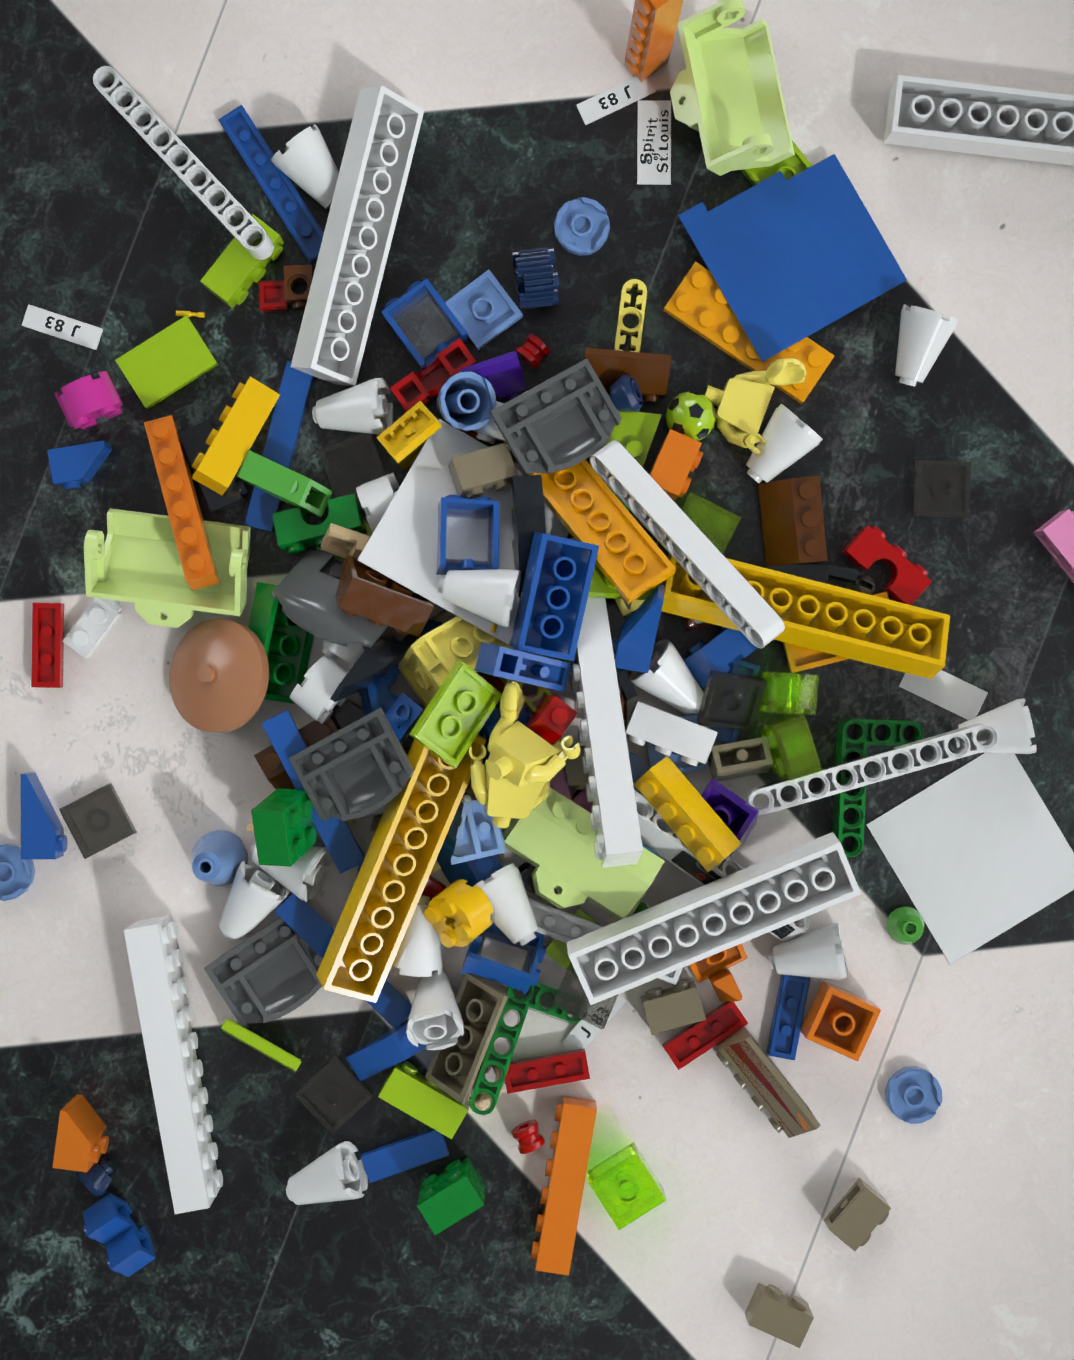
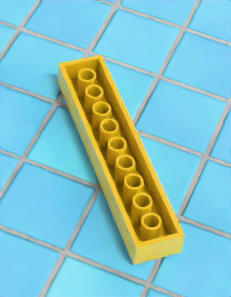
[661,553,950,679]
[316,733,486,1003]

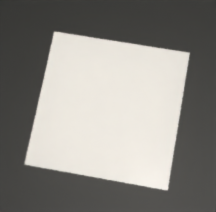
[358,419,569,644]
[866,753,1074,964]

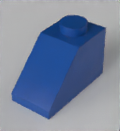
[47,441,112,491]

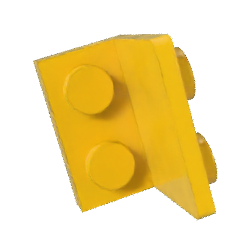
[376,401,442,470]

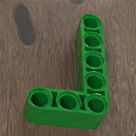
[833,718,924,857]
[468,983,587,1115]

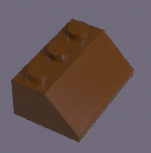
[583,348,672,404]
[757,476,828,567]
[336,554,434,637]
[254,713,341,789]

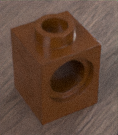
[283,265,315,311]

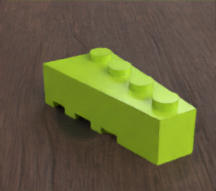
[595,410,662,467]

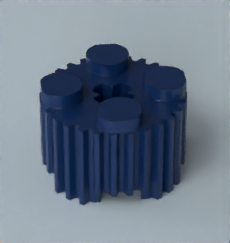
[512,247,559,309]

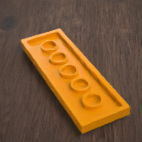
[663,261,834,404]
[525,459,676,604]

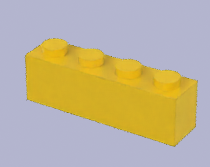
[191,376,280,495]
[634,756,742,872]

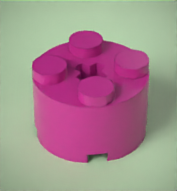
[54,371,123,431]

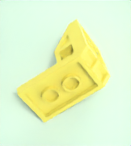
[398,616,516,708]

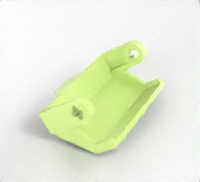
[670,0,795,176]
[84,508,251,628]
[502,787,665,921]

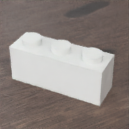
[625,701,718,767]

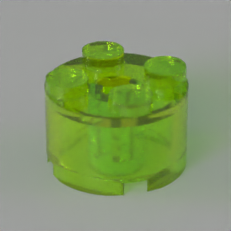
[760,672,819,715]

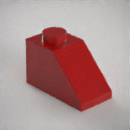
[525,696,578,745]

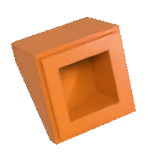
[709,969,743,1002]

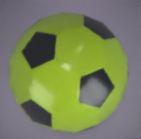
[665,391,716,441]

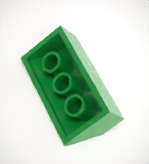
[248,582,314,704]

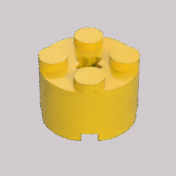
[424,879,493,948]

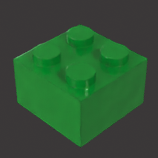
[251,789,317,867]
[417,1157,485,1235]

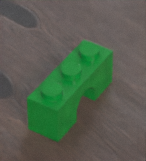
[272,494,367,554]

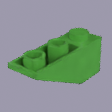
[237,450,333,517]

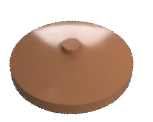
[169,618,269,733]

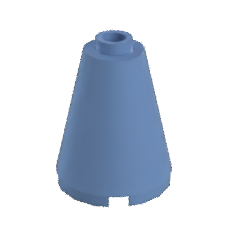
[436,371,496,431]
[191,830,248,886]

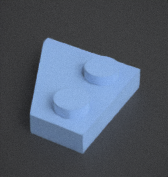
[451,800,507,865]

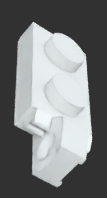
[62,598,123,658]

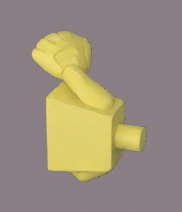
[704,358,806,455]
[488,680,580,787]
[467,738,563,828]

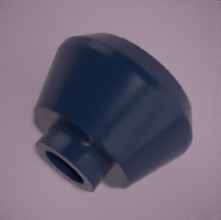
[608,374,643,412]
[76,1158,114,1196]

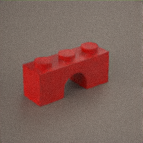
[390,338,477,412]
[841,525,932,605]

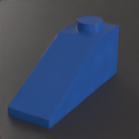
[612,585,665,673]
[475,642,572,692]
[21,772,68,859]
[346,1019,427,1081]

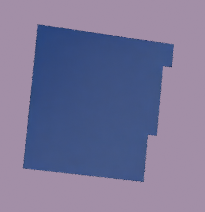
[678,154,907,362]

